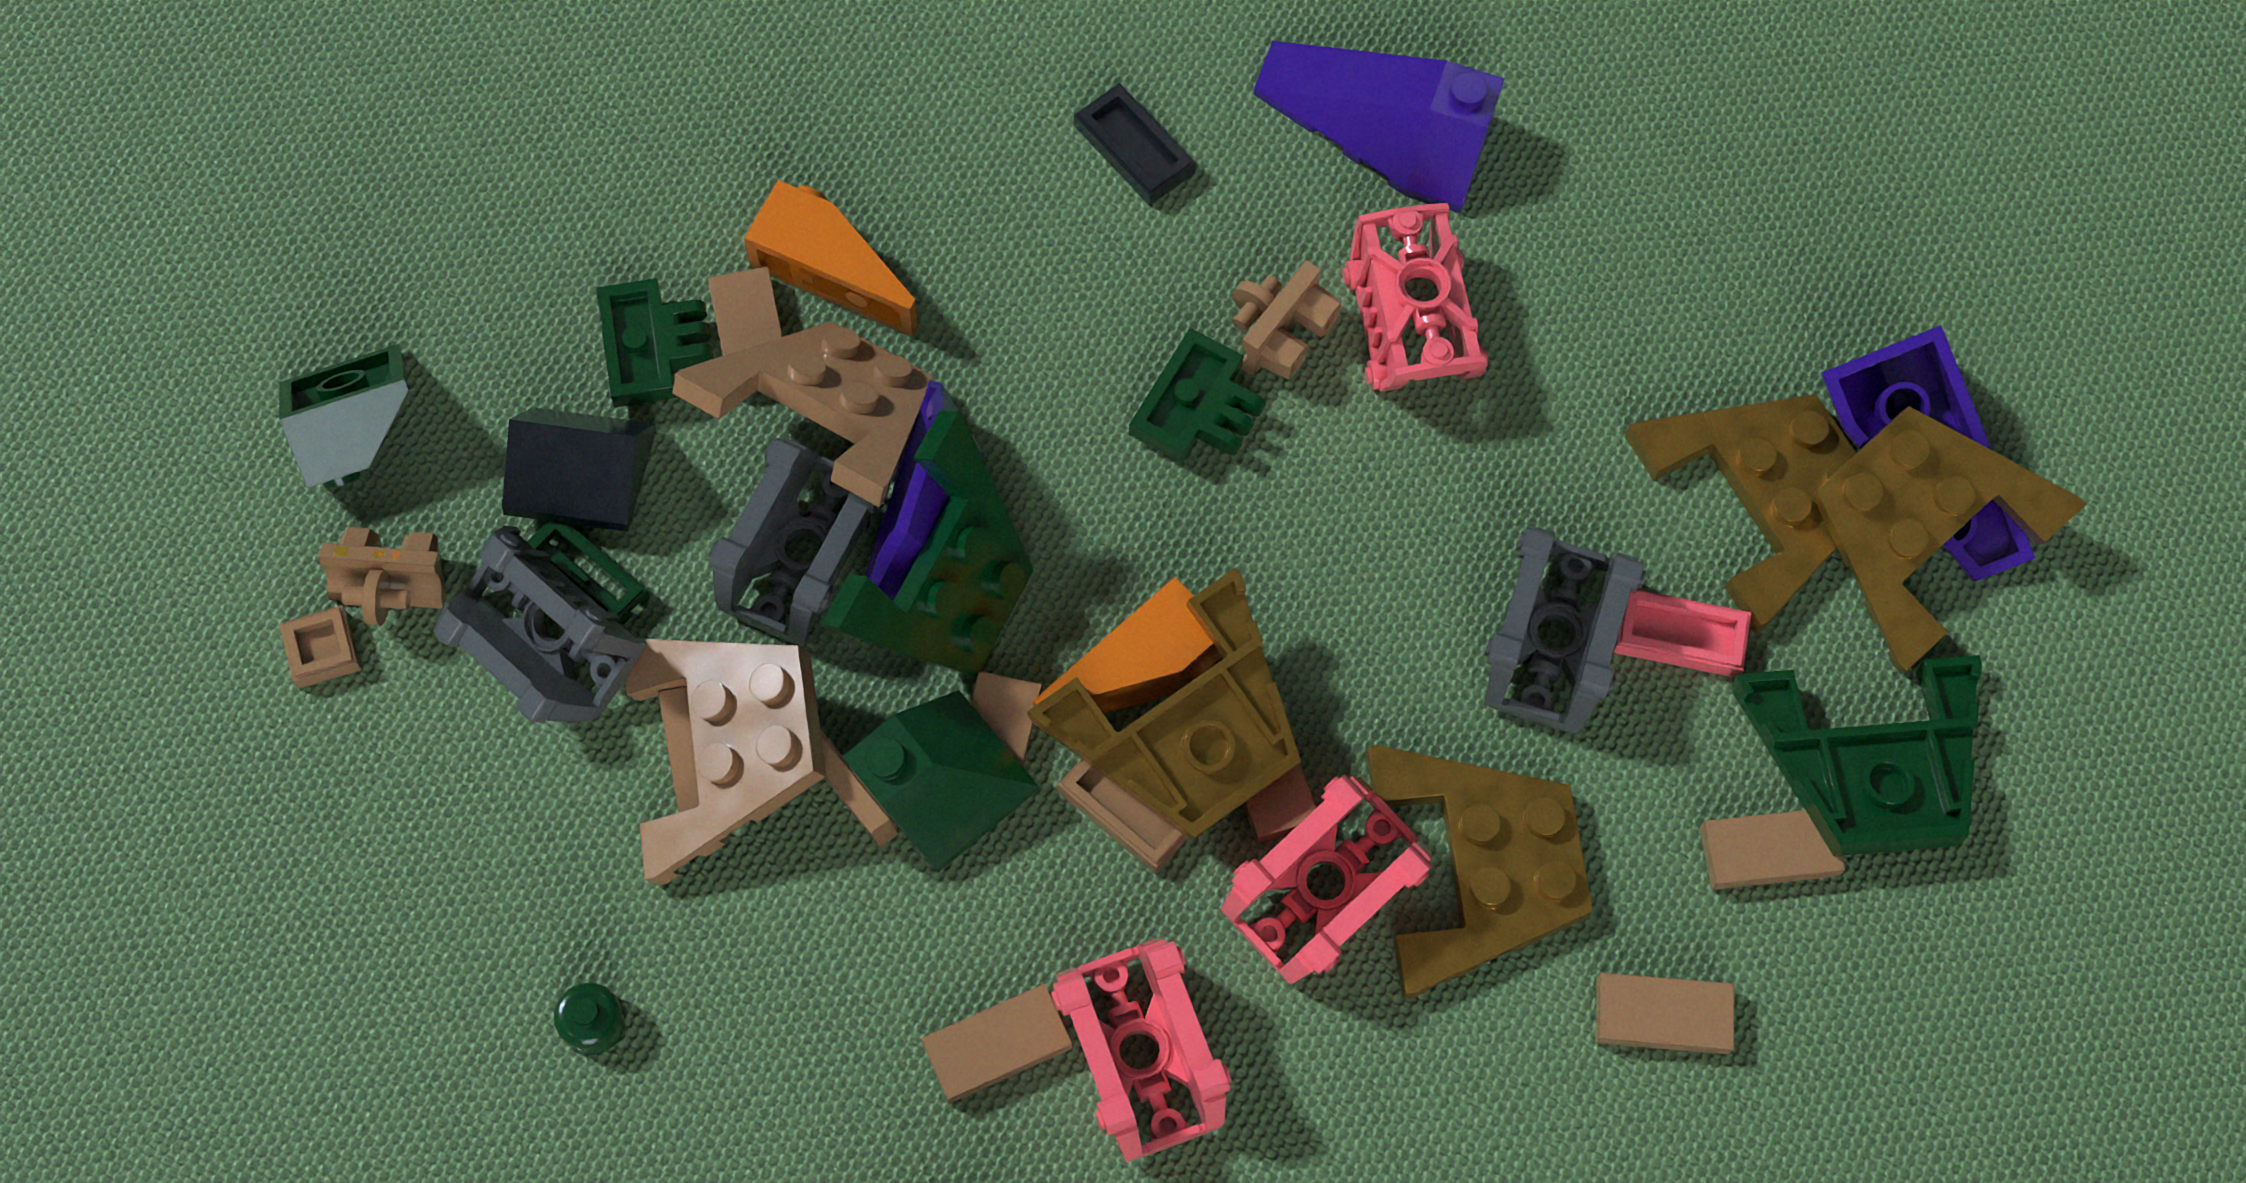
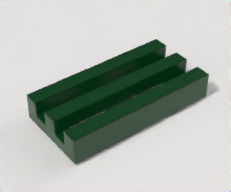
[527,521,650,625]

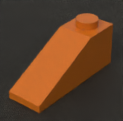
[744,180,918,337]
[1033,577,1224,731]

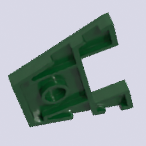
[821,410,1034,677]
[1731,655,1982,856]

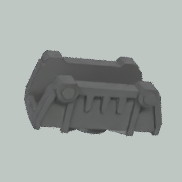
[709,438,887,647]
[433,526,647,723]
[1484,526,1646,734]

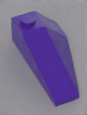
[1254,41,1505,213]
[1820,325,2035,582]

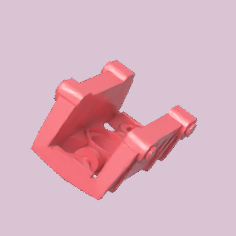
[1342,203,1488,392]
[1221,774,1432,984]
[1051,939,1232,1163]

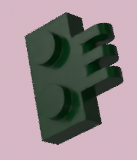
[596,278,714,408]
[1129,328,1266,463]

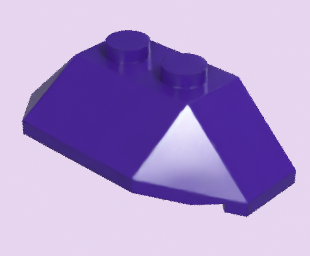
[864,380,993,601]

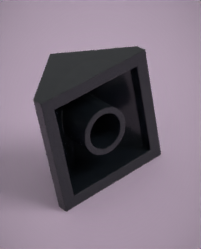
[502,407,656,532]

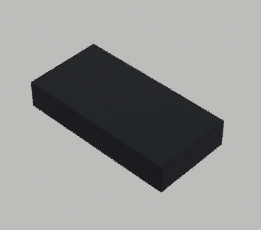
[1074,83,1196,206]

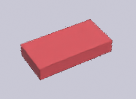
[1613,589,1751,678]

